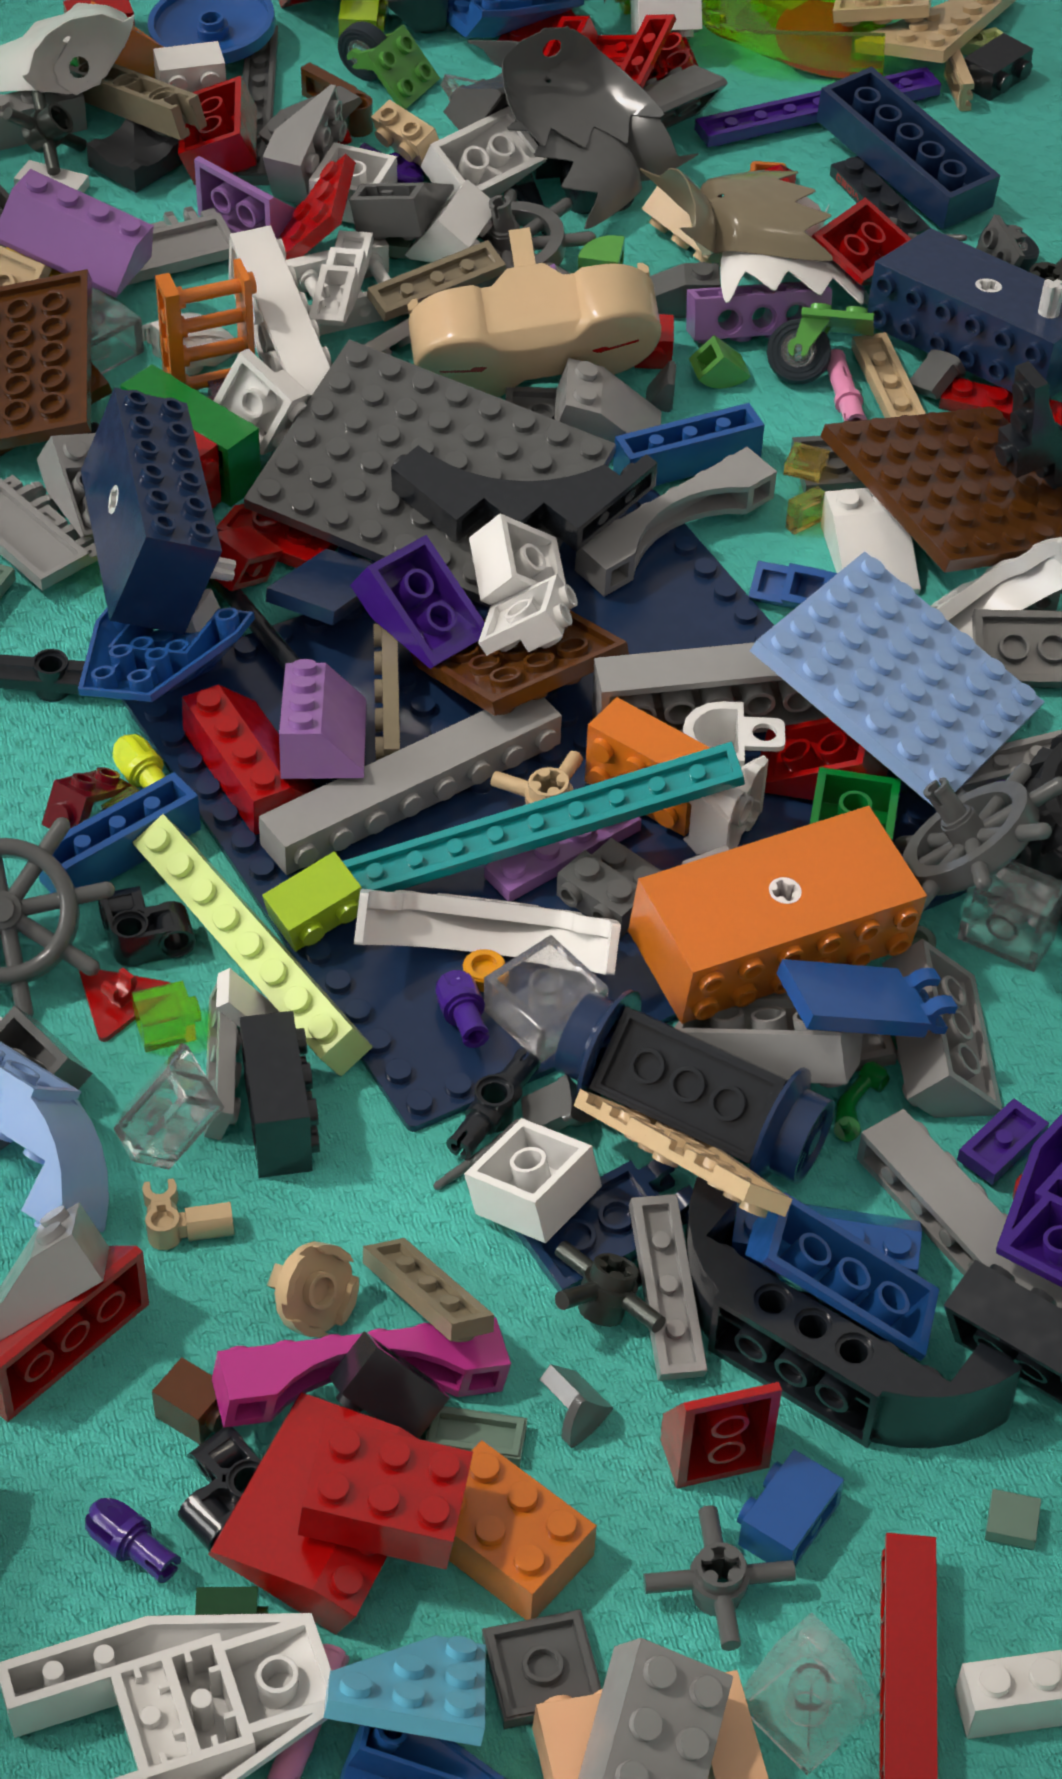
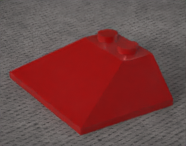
[543,14,676,89]

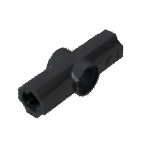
[0,649,85,702]

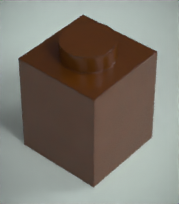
[152,1357,223,1445]

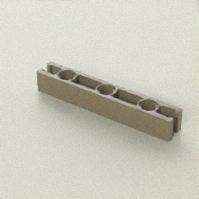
[69,56,207,140]

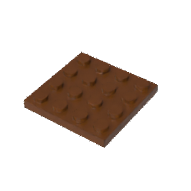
[411,610,629,716]

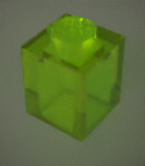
[132,980,202,1052]

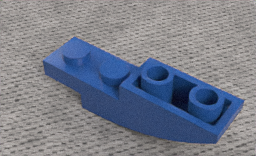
[748,561,838,609]

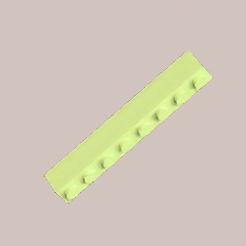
[132,814,373,1076]

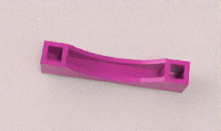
[212,1317,511,1428]

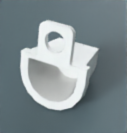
[683,701,785,767]

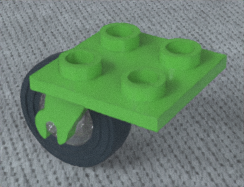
[338,21,440,109]
[767,303,875,384]

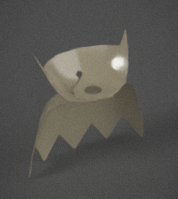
[639,168,833,261]

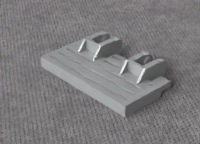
[128,206,231,285]
[0,475,98,591]

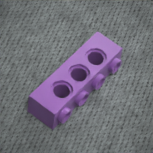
[686,281,832,344]

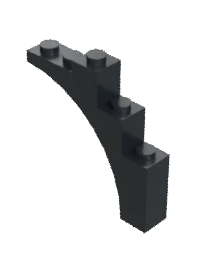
[995,361,1062,490]

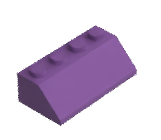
[0,169,154,298]
[279,659,367,779]

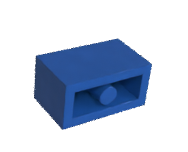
[737,1449,844,1566]

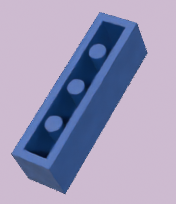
[613,403,765,486]
[39,772,201,893]

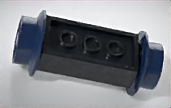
[555,989,836,1184]

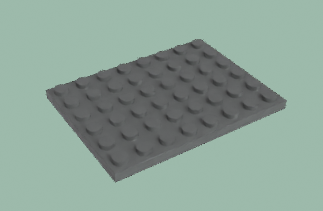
[244,339,616,608]

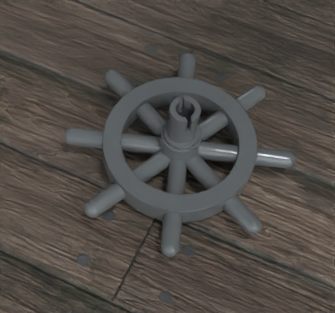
[475,189,596,288]
[894,763,1062,912]
[0,817,115,1017]

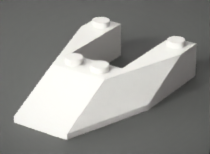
[0,1613,332,1779]

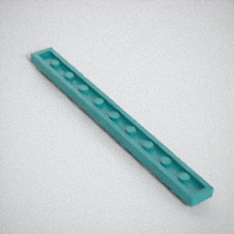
[342,741,745,892]

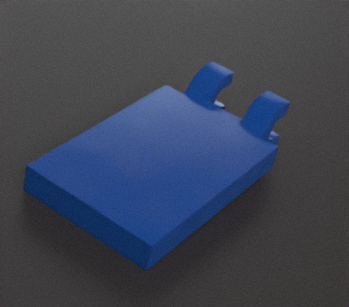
[776,959,958,1038]

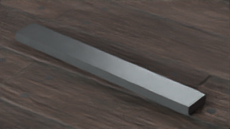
[236,25,278,185]

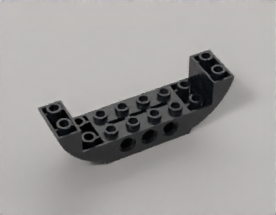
[685,1176,1023,1449]

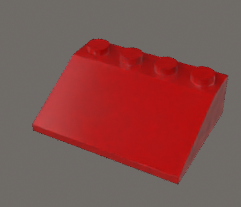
[208,1392,418,1635]

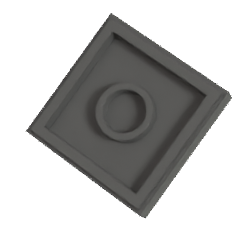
[482,1609,602,1729]

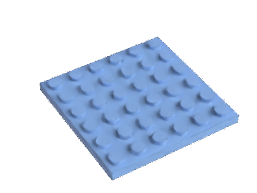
[750,551,1044,806]

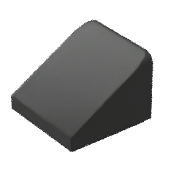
[646,361,677,412]

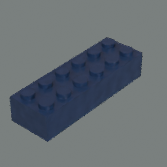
[816,67,1000,230]

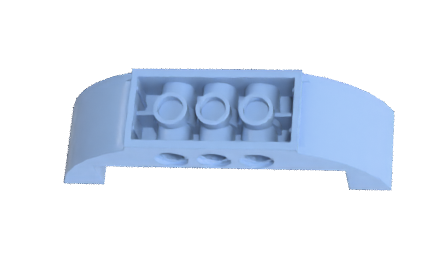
[0,1042,109,1232]

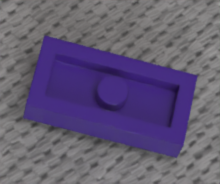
[957,1098,1049,1185]

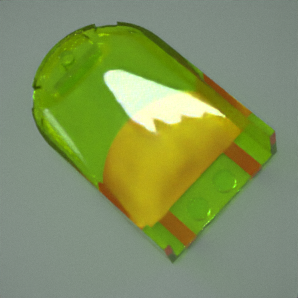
[702,0,886,79]

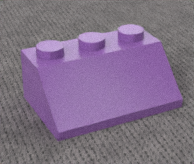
[194,156,296,239]

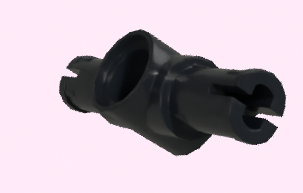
[446,1048,541,1160]

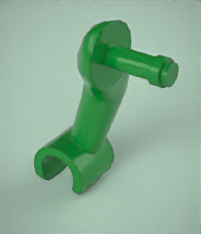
[834,1062,890,1142]

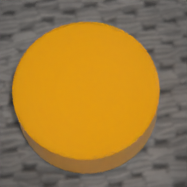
[463,949,506,992]

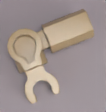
[142,1178,235,1250]

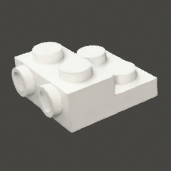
[213,349,310,455]
[478,574,578,656]

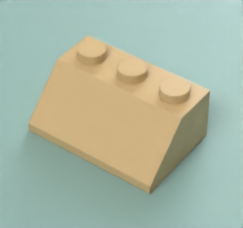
[642,186,722,267]

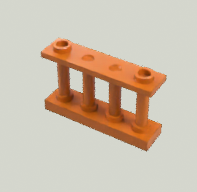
[155,258,257,390]

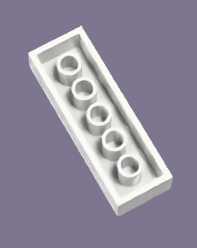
[229,225,331,425]

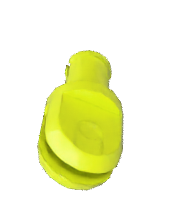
[113,734,165,789]

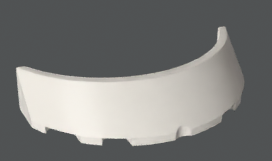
[931,537,1062,639]
[354,889,621,976]

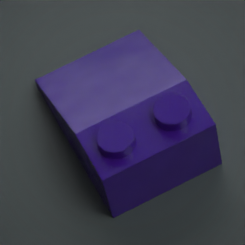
[350,535,485,669]

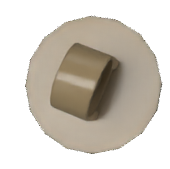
[267,1241,359,1338]

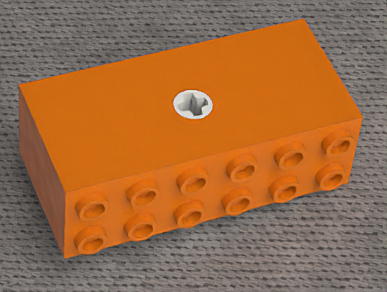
[628,806,927,1024]

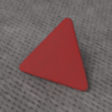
[79,967,171,1042]

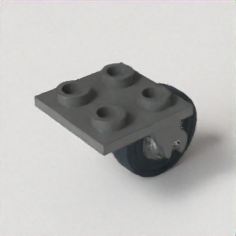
[976,214,1039,271]

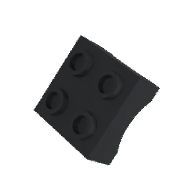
[86,119,183,193]

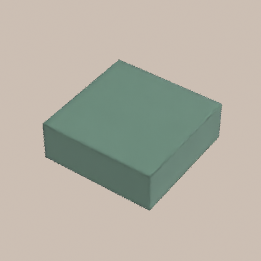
[984,1489,1041,1550]

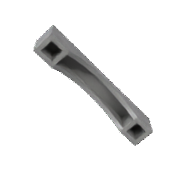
[575,447,777,597]

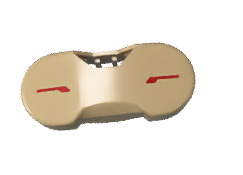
[407,227,661,397]

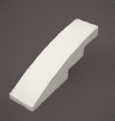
[309,230,374,326]

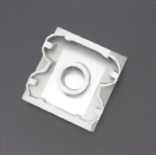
[683,755,768,854]

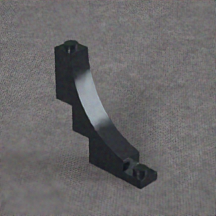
[391,445,657,552]

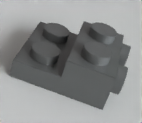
[557,838,661,938]

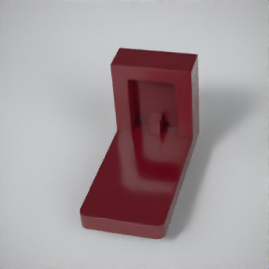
[41,767,132,829]

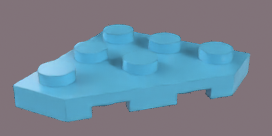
[323,1635,486,1747]

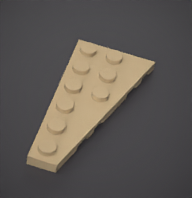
[855,0,1016,63]
[573,1089,792,1218]

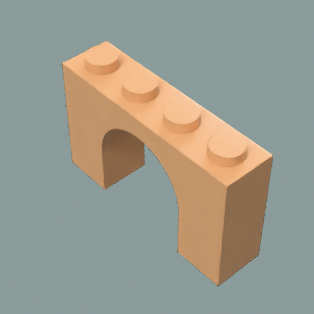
[532,1670,769,1779]

